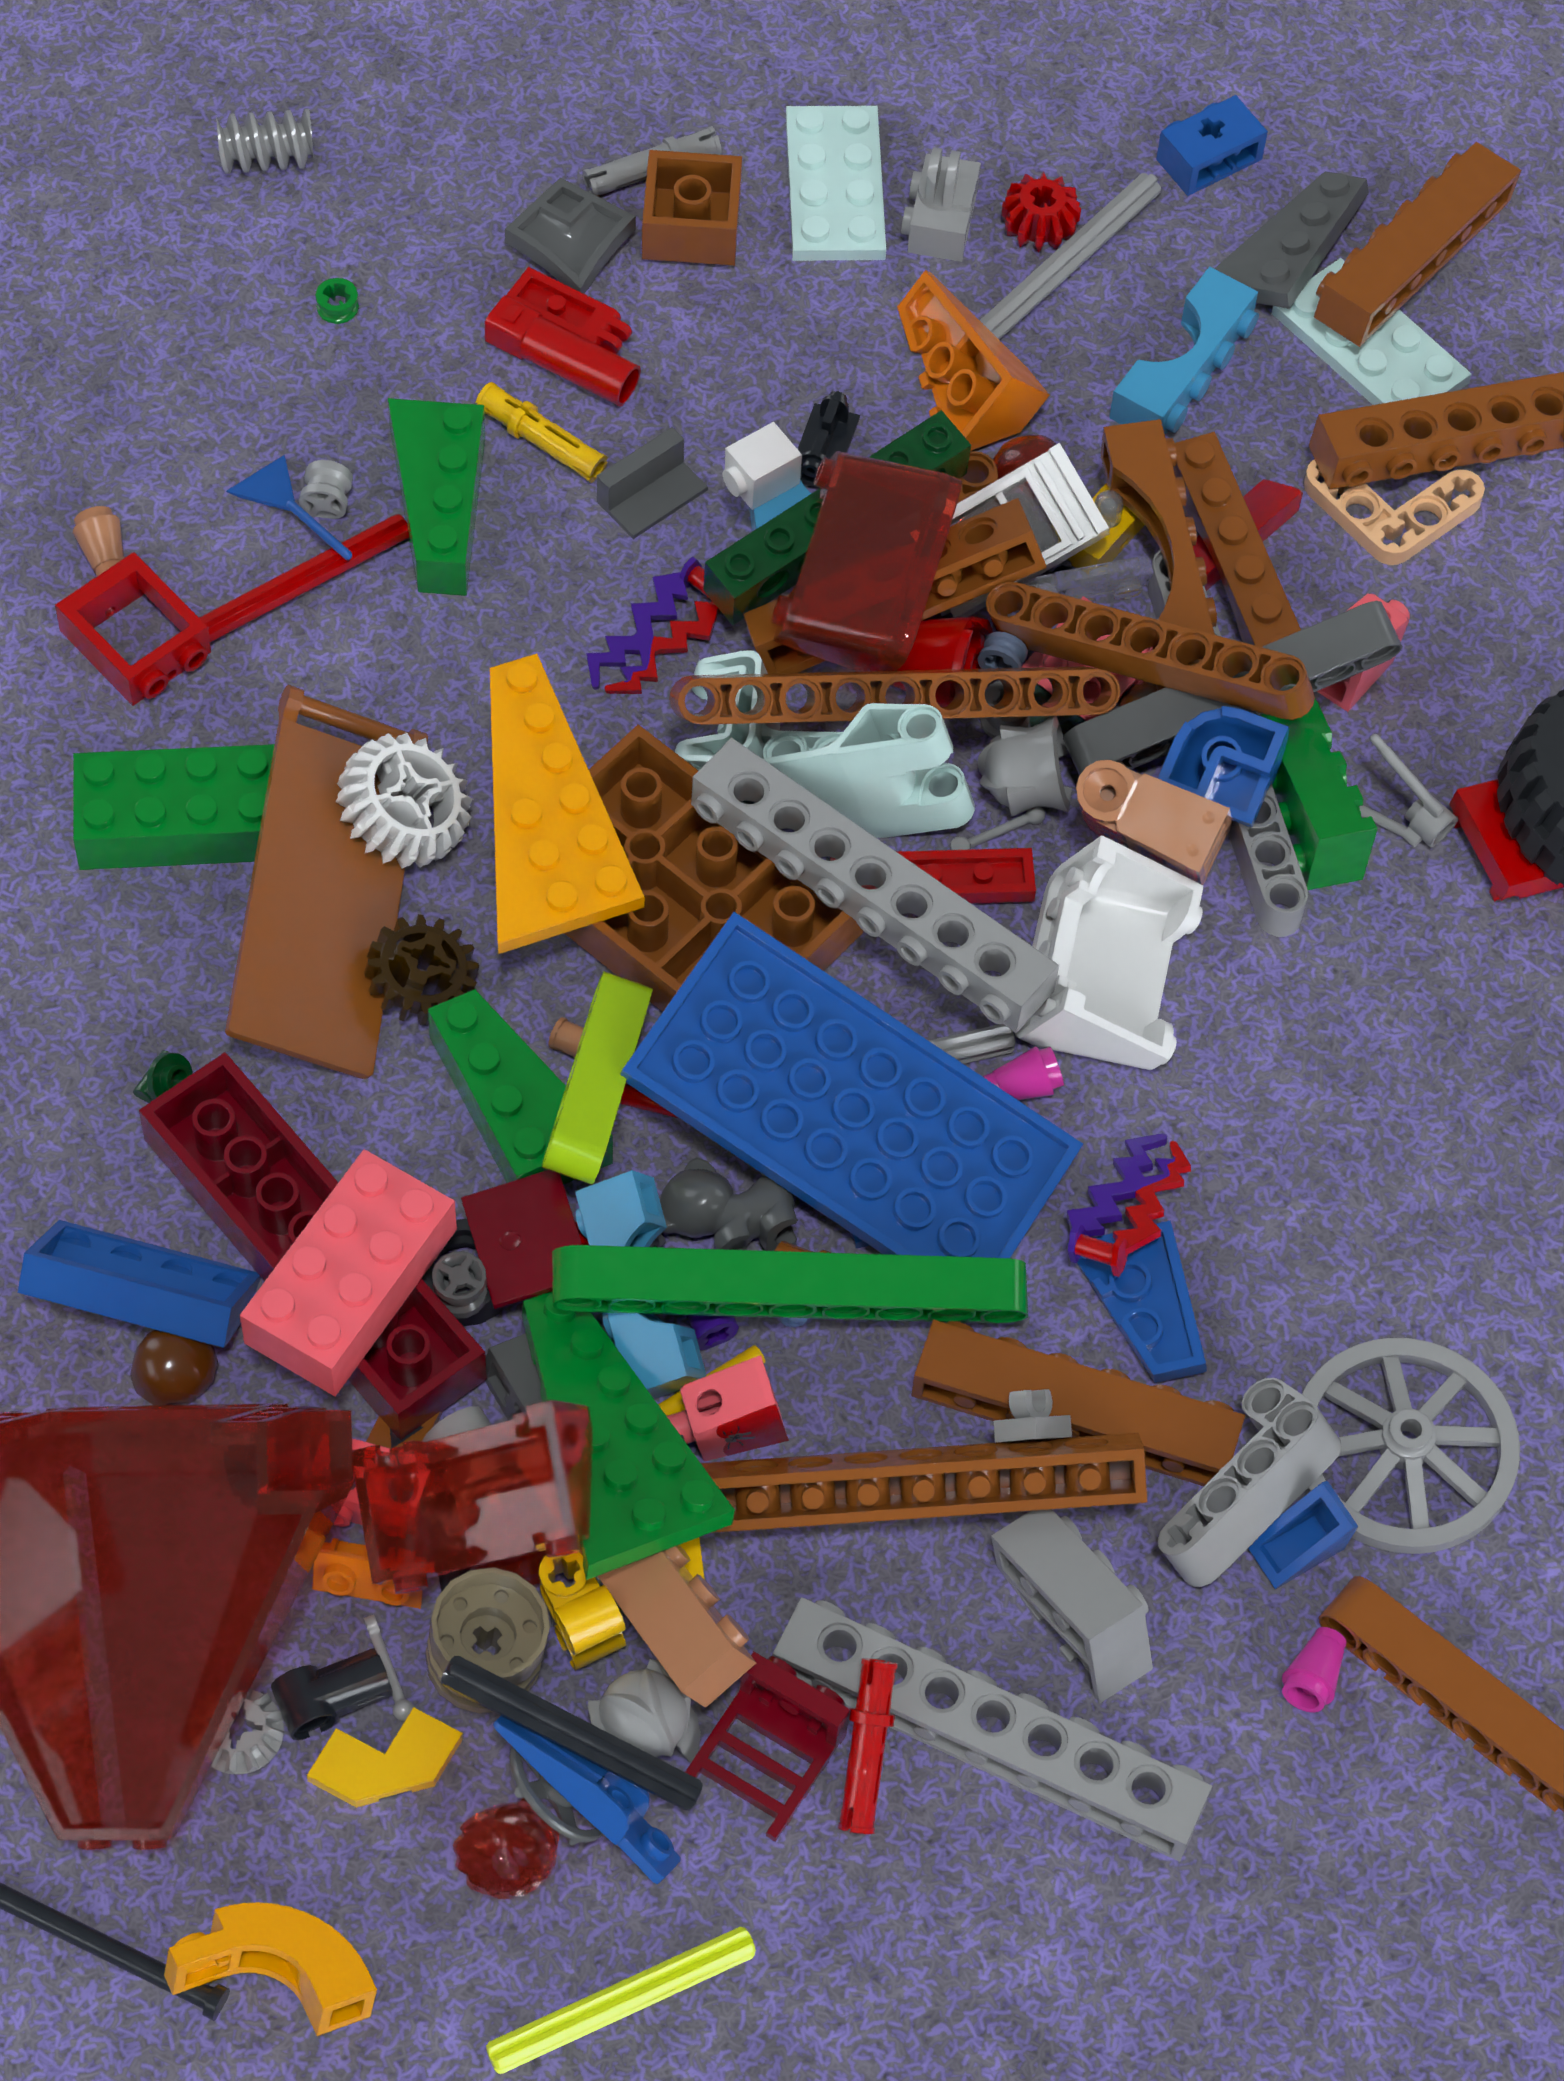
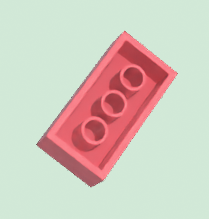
[240,1149,457,1397]

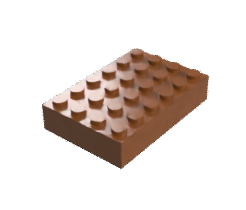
[564,724,864,1012]

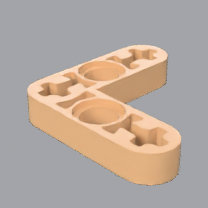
[1304,459,1485,565]

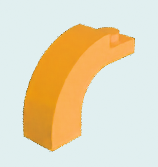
[164,1902,377,2036]

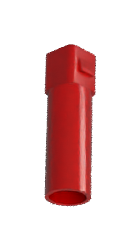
[485,295,641,407]

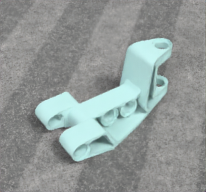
[675,651,975,838]

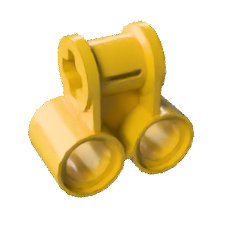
[539,1547,626,1671]

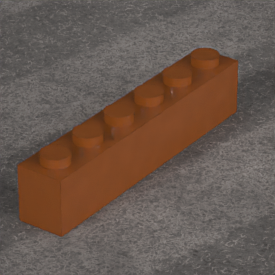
[1314,142,1522,347]
[911,1319,1245,1486]

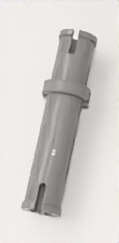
[582,126,722,196]

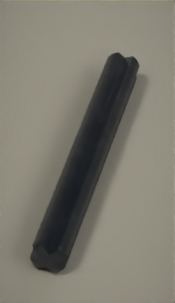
[441,1656,703,1811]

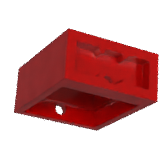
[55,552,211,706]

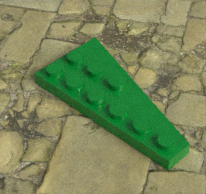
[521,1291,735,1580]

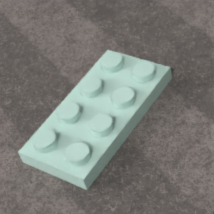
[786,106,886,261]
[1272,258,1472,405]

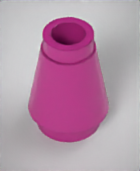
[983,1046,1064,1100]
[1282,1627,1346,1712]

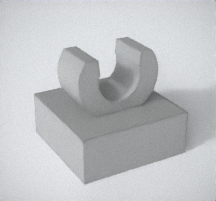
[993,1389,1072,1443]

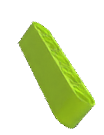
[542,971,653,1185]

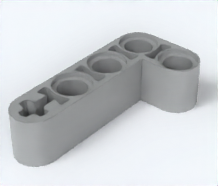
[1158,1378,1342,1587]

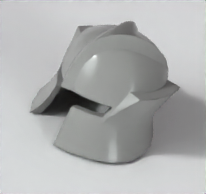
[977,716,1072,817]
[588,1659,701,1763]

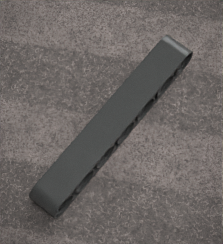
[1063,601,1403,776]

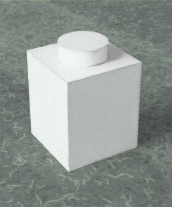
[722,422,802,510]

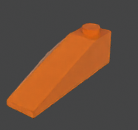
[897,270,1050,451]

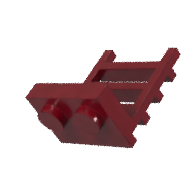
[685,1651,850,1842]

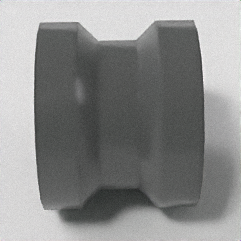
[432,1251,487,1319]

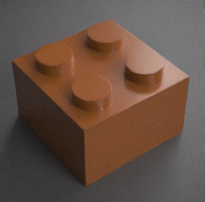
[642,150,742,266]

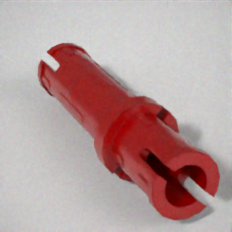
[838,1658,898,1834]

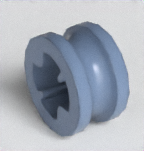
[978,632,1028,669]

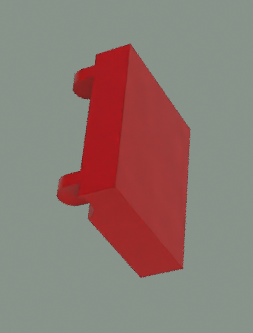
[1449,779,1564,902]

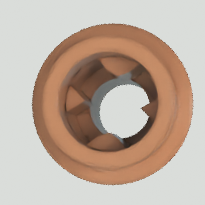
[73,506,124,576]

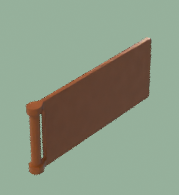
[225,684,428,1079]

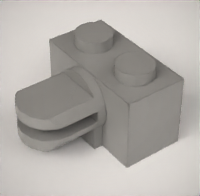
[901,147,981,262]

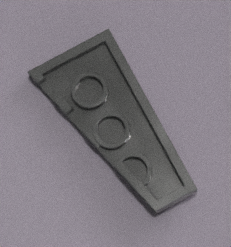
[1214,171,1369,309]

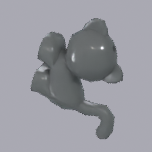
[660,1157,798,1251]

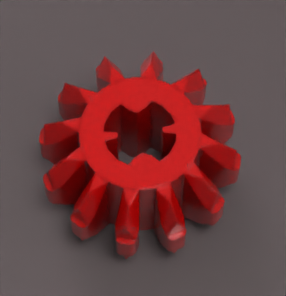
[1001,171,1081,253]

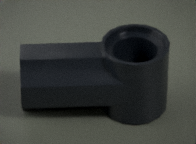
[271,1648,393,1740]

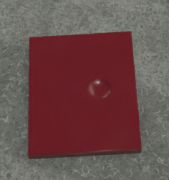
[461,1170,582,1309]

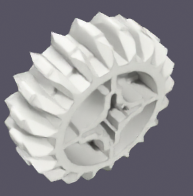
[336,733,473,868]

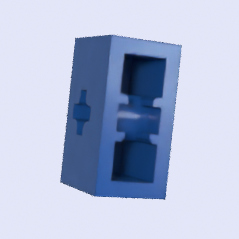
[1156,95,1268,196]

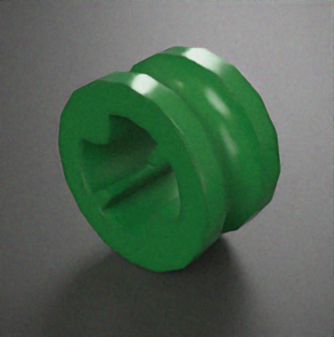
[315,278,359,324]

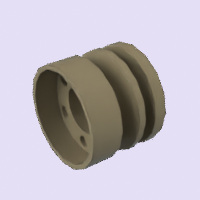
[425,1568,550,1714]

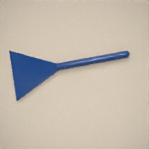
[226,455,352,560]

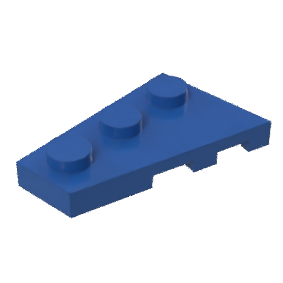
[1067,1220,1207,1383]

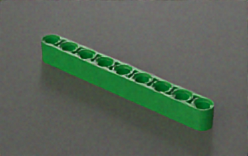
[552,1245,1028,1324]

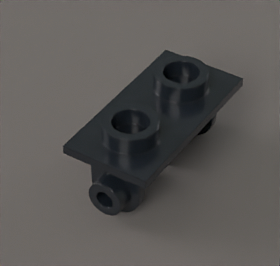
[798,391,860,488]

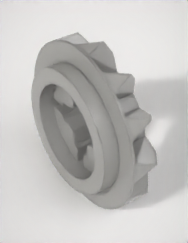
[193,1684,284,1775]

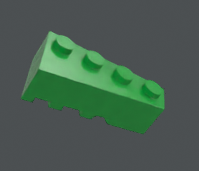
[388,398,485,596]
[1259,698,1378,890]
[428,989,613,1185]

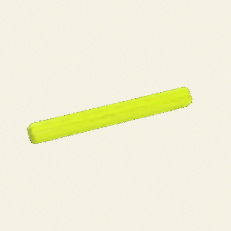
[486,1927,756,2074]

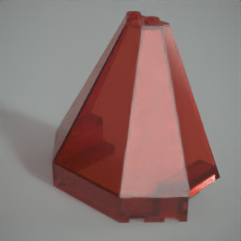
[0,1403,356,1850]

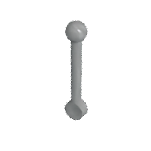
[950,807,1045,850]
[363,1614,414,1721]

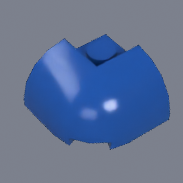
[1158,706,1289,828]

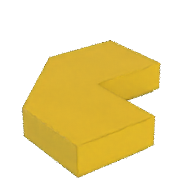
[307,1707,463,1808]

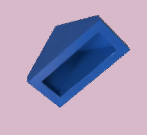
[1248,1481,1358,1589]

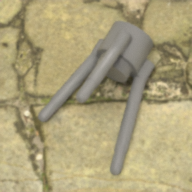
[1359,734,1458,848]

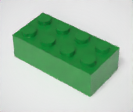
[73,744,275,870]

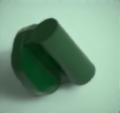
[133,1050,193,1103]

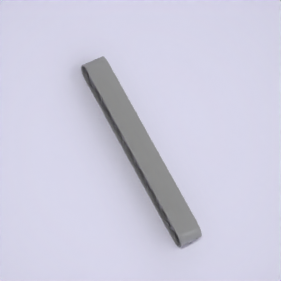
[1148,550,1308,937]

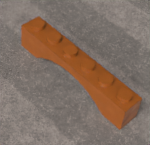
[1100,419,1217,691]
[1173,431,1301,647]

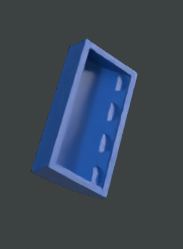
[17,1220,261,1348]

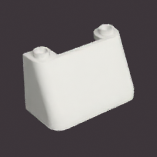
[1015,835,1203,1070]

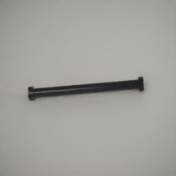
[0,1882,230,2021]

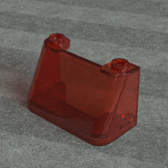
[771,451,962,672]
[350,1400,593,1594]

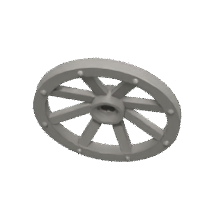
[1302,1338,1520,1554]

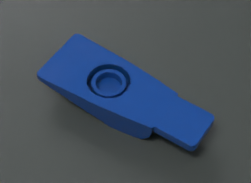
[493,1716,681,1884]

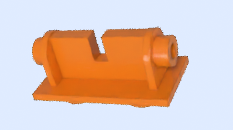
[312,1538,430,1609]

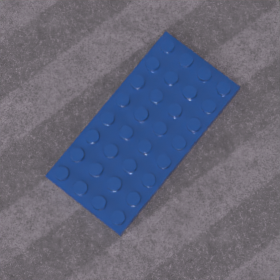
[620,912,1083,1258]

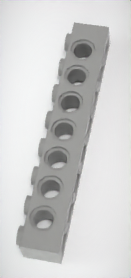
[691,737,1059,1033]
[772,1597,1212,1862]

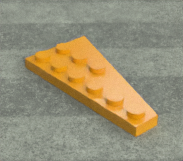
[490,653,645,954]

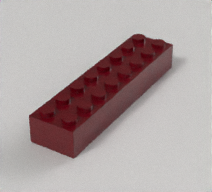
[139,1052,487,1440]

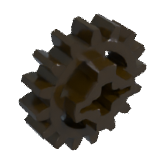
[364,914,479,1025]

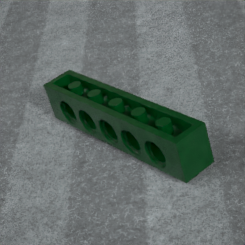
[703,410,971,625]

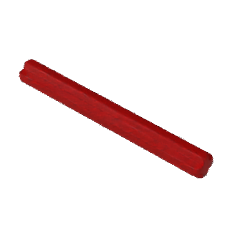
[199,514,409,642]

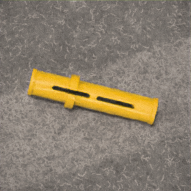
[475,382,608,483]

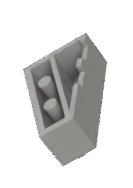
[991,1509,1153,1704]

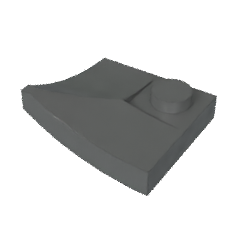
[505,177,636,293]

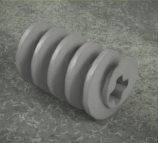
[216,108,314,174]

